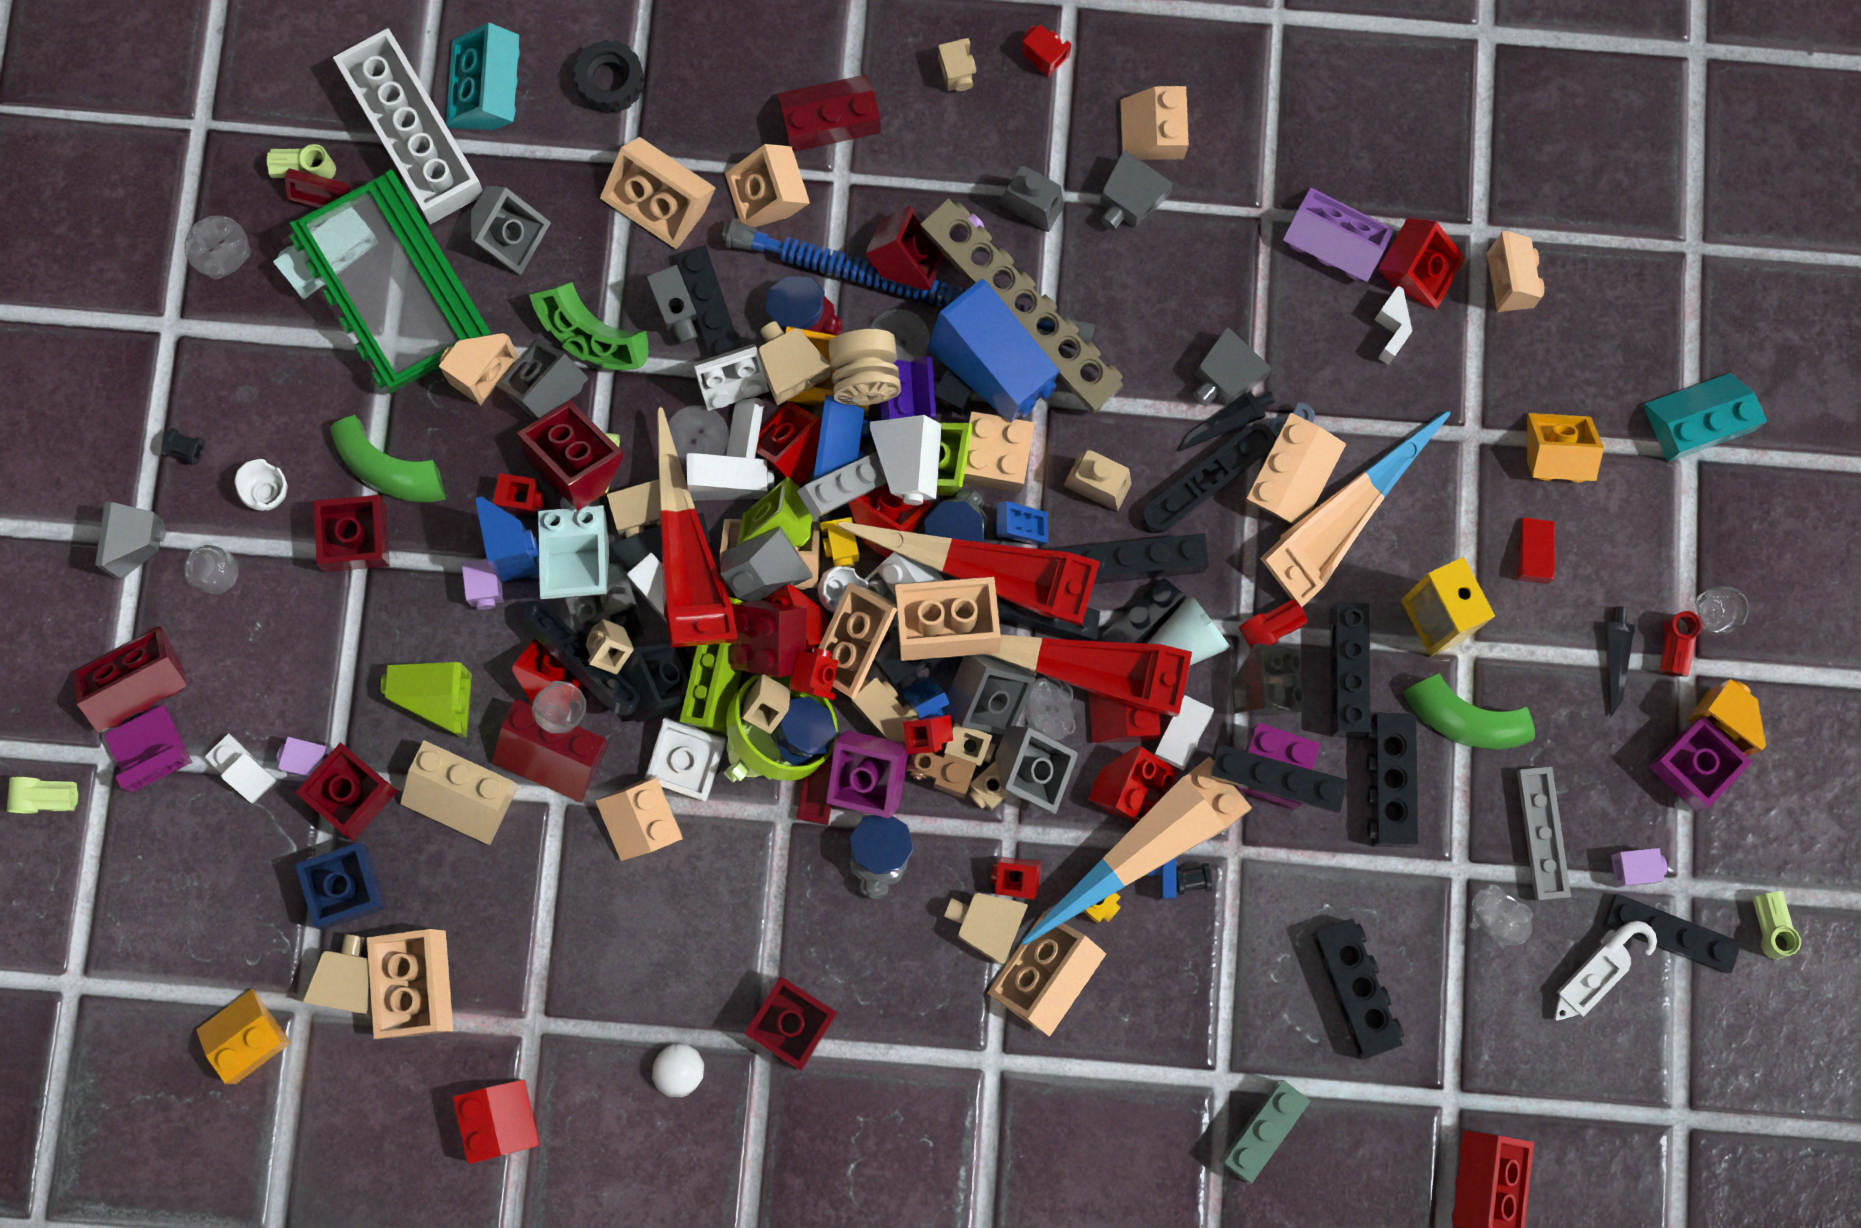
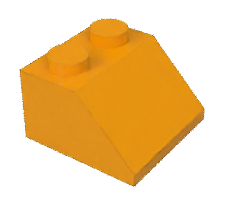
[1527,413,1604,482]
[1687,679,1766,756]
[196,989,291,1084]

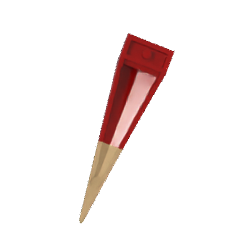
[657,407,738,648]
[837,521,1100,626]
[986,634,1192,717]

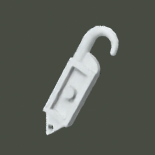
[1554,921,1657,1021]

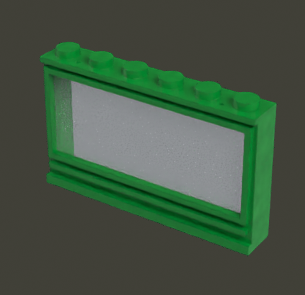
[288,169,491,394]

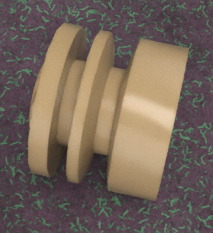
[828,329,901,405]

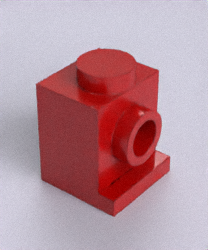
[1022,24,1072,78]
[493,473,545,516]
[789,647,838,700]
[902,715,954,754]
[991,857,1042,899]

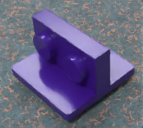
[880,356,936,420]

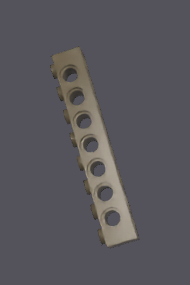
[921,199,1124,415]

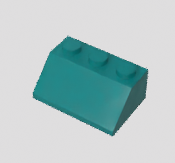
[446,23,520,130]
[1643,373,1767,462]

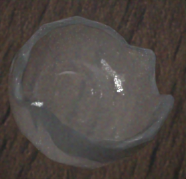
[184,545,239,595]
[1693,586,1749,635]
[532,681,586,734]

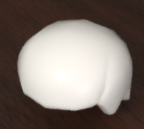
[234,459,288,511]
[817,566,869,614]
[652,1043,704,1097]

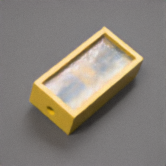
[1400,557,1495,657]

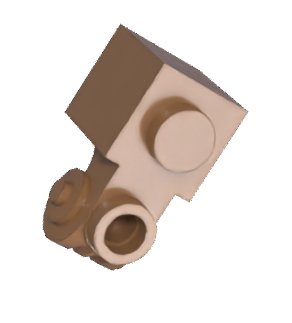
[906,753,976,799]

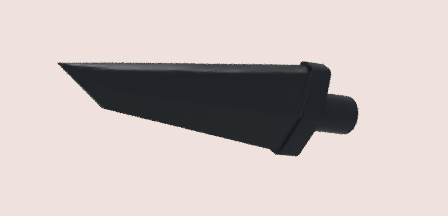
[1178,391,1275,452]
[1604,606,1635,718]

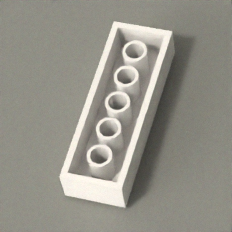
[333,28,483,224]

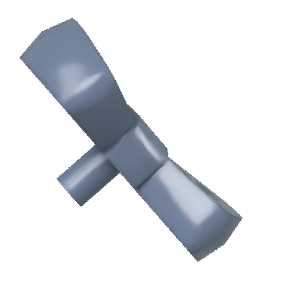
[1269,402,1315,439]

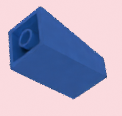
[927,278,1060,423]

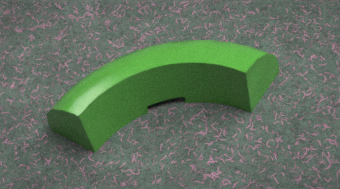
[529,282,648,370]
[330,415,446,503]
[1402,673,1535,750]

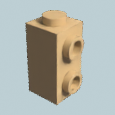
[851,678,919,743]

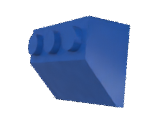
[813,395,870,509]
[475,496,539,582]

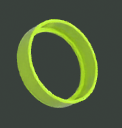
[726,674,838,781]

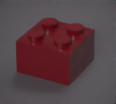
[313,495,390,572]
[731,600,807,677]
[744,976,838,1071]

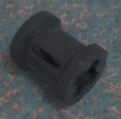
[161,428,205,465]
[1176,862,1212,895]

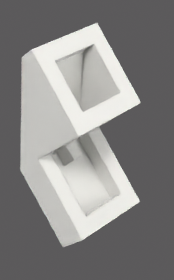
[1375,286,1412,365]

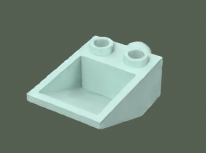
[538,497,609,599]

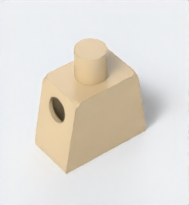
[758,322,831,405]
[1063,449,1132,512]
[944,892,1028,966]
[303,934,372,1015]

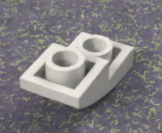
[1155,695,1214,771]

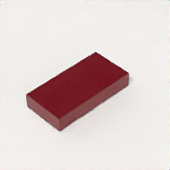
[285,168,349,208]
[796,756,833,826]

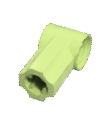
[267,144,336,179]
[6,777,78,814]
[1752,891,1801,959]

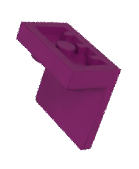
[104,705,193,793]

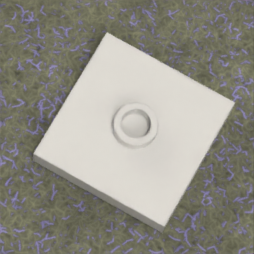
[644,718,727,802]

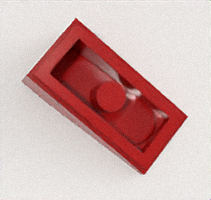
[1517,517,1555,584]

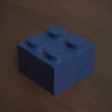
[295,842,387,931]

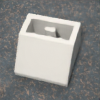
[692,344,768,411]
[865,552,944,638]

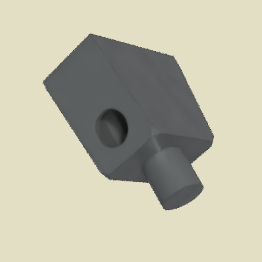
[1100,150,1173,231]
[997,165,1064,232]
[647,265,698,344]
[1193,327,1272,406]

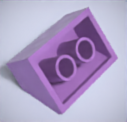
[1283,188,1394,282]

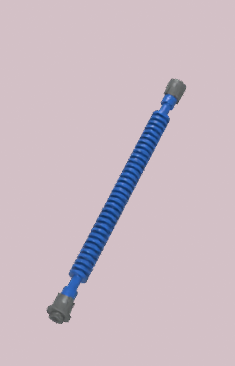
[721,218,1096,343]

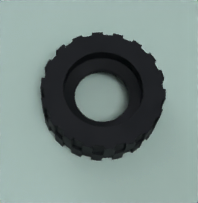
[573,40,644,114]

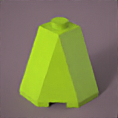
[381,662,472,738]

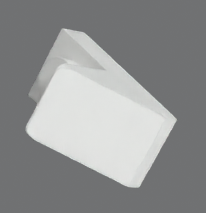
[205,734,277,804]

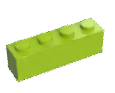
[680,597,743,734]

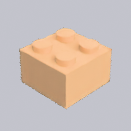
[963,412,1035,493]

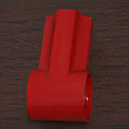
[1238,599,1308,655]
[1658,611,1702,677]

